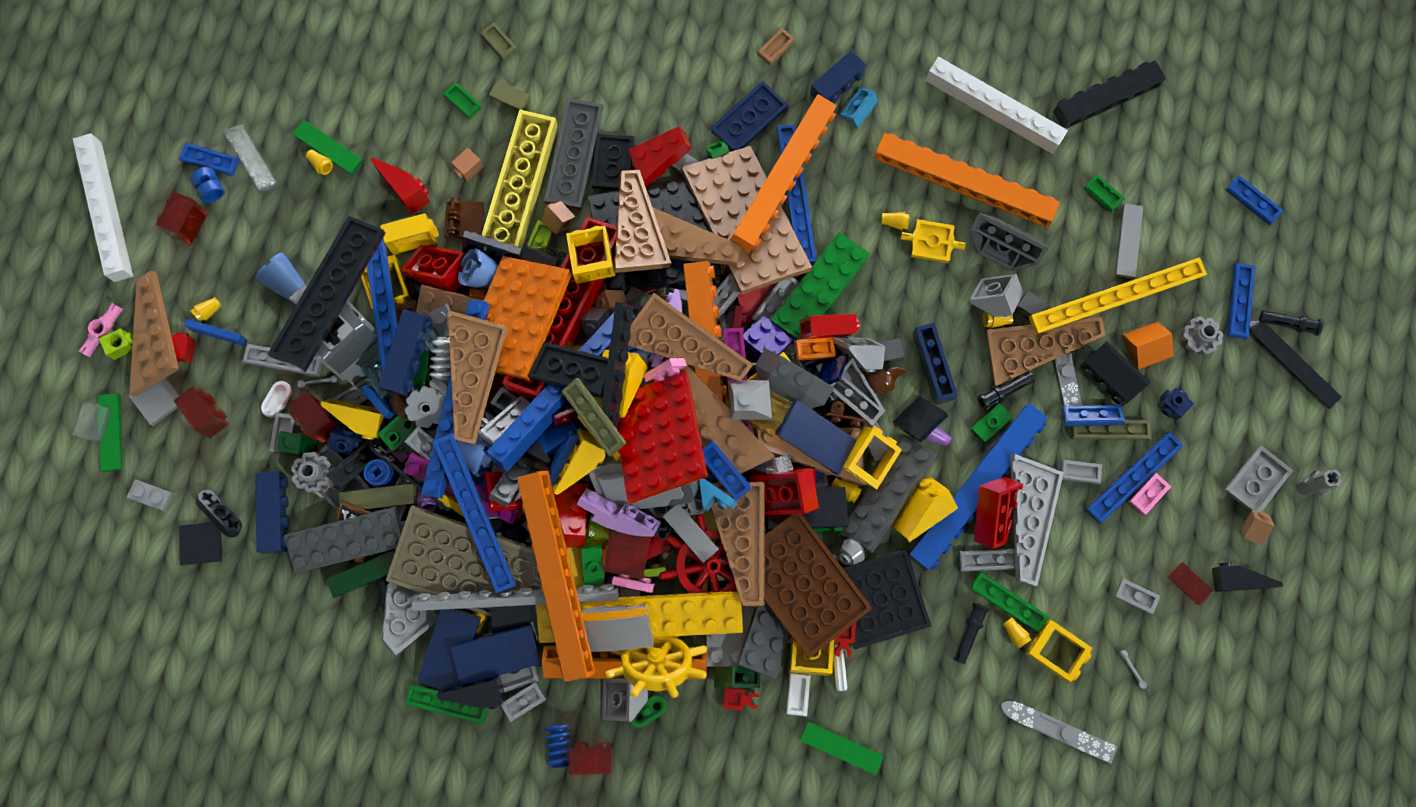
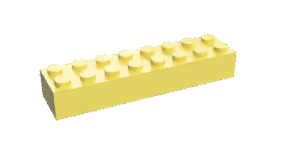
[481,110,558,250]

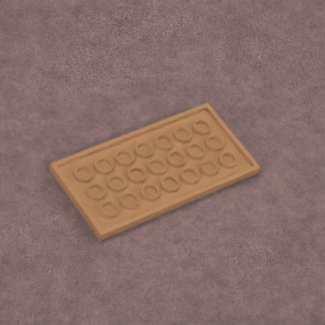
[681,146,812,295]

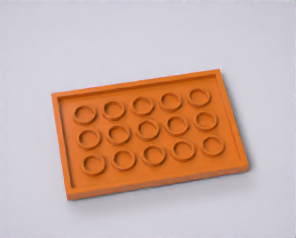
[484,256,572,380]

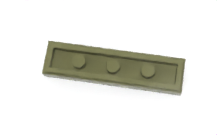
[561,378,626,456]
[1071,420,1151,440]
[339,484,417,510]

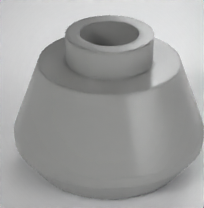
[839,539,865,565]

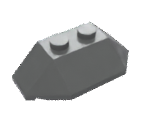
[970,212,1048,271]
[755,348,834,409]

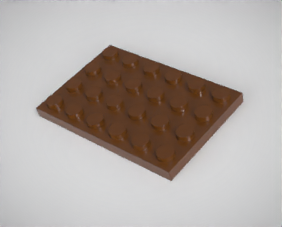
[764,514,873,659]

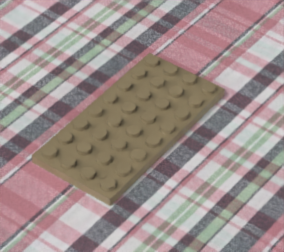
[386,505,542,617]

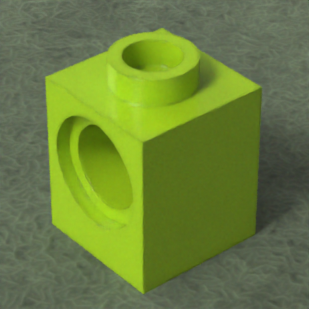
[99,328,133,360]

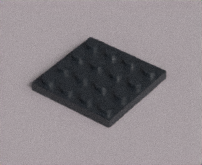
[842,549,932,650]

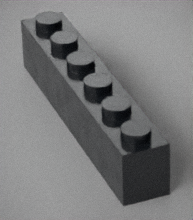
[1053,60,1166,129]

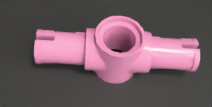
[79,303,123,357]

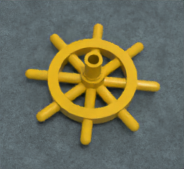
[605,636,707,698]

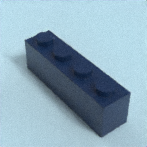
[378,309,433,397]
[912,323,958,405]
[255,471,289,554]

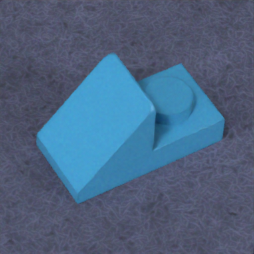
[699,478,738,511]

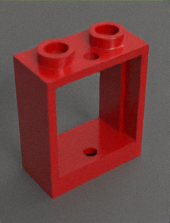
[799,314,860,339]

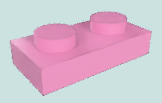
[644,358,687,382]
[1129,473,1171,516]
[612,573,655,593]

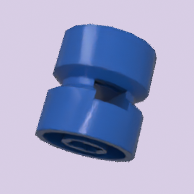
[190,167,225,203]
[364,459,396,488]

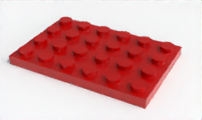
[617,370,708,504]

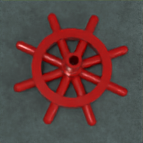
[659,513,737,594]

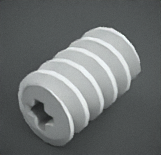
[429,337,451,380]

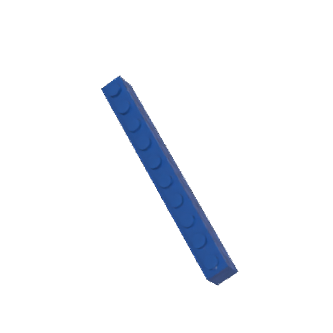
[487,313,636,472]
[908,403,1048,571]

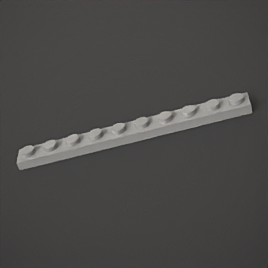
[412,584,619,611]

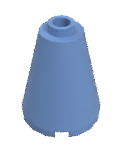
[458,248,499,289]
[255,252,305,303]
[457,436,493,477]

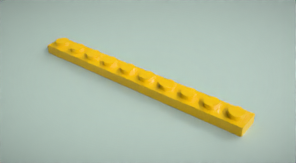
[1029,257,1207,335]

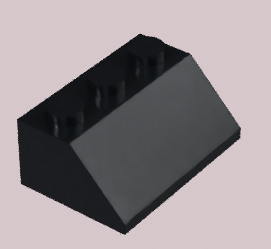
[1080,341,1151,407]

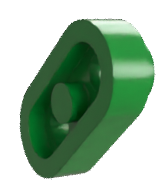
[630,695,667,727]

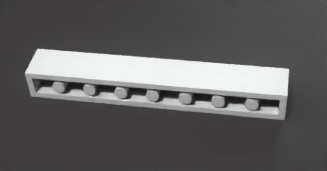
[926,57,1068,154]
[73,133,133,282]

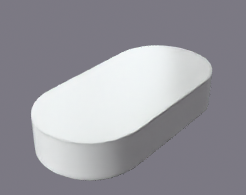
[261,381,292,418]

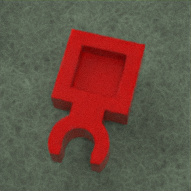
[834,623,856,657]
[723,688,759,711]

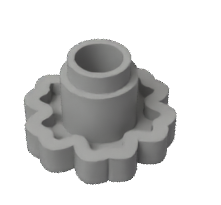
[1181,316,1223,356]
[405,386,444,428]
[291,452,332,493]

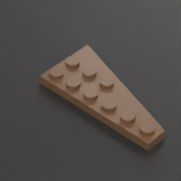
[652,207,741,266]
[129,271,179,396]
[628,293,753,381]
[448,310,508,445]
[986,317,1105,387]
[754,427,866,487]
[711,482,765,606]

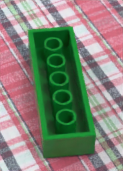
[771,232,870,343]

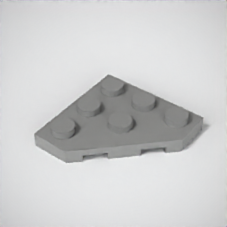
[381,582,439,657]

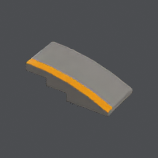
[581,604,654,652]

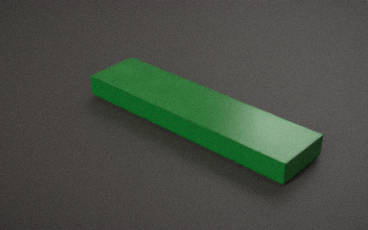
[292,120,364,175]
[98,393,123,472]
[969,572,1049,634]
[405,684,489,724]
[800,722,884,775]

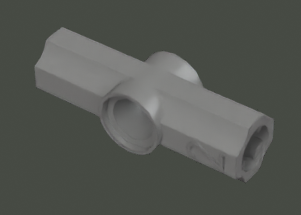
[1297,469,1342,496]

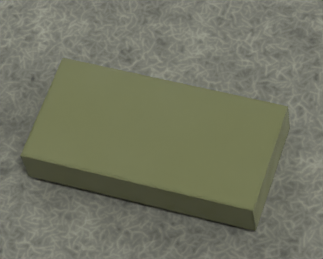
[480,22,518,61]
[489,80,531,111]

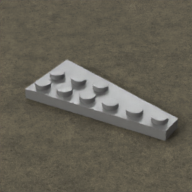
[1010,454,1064,586]

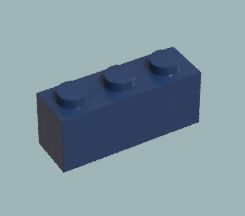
[810,51,866,103]

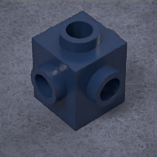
[1157,388,1194,421]
[329,423,362,455]

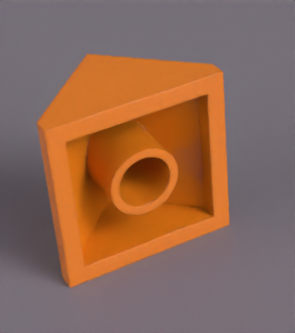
[1122,322,1174,370]

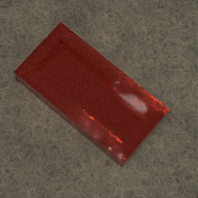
[1168,562,1213,605]

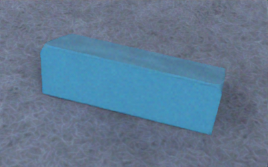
[840,87,878,127]

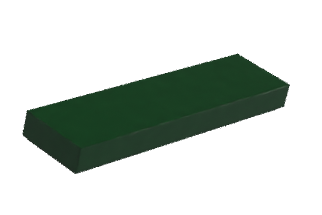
[327,549,396,598]

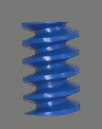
[545,724,572,768]

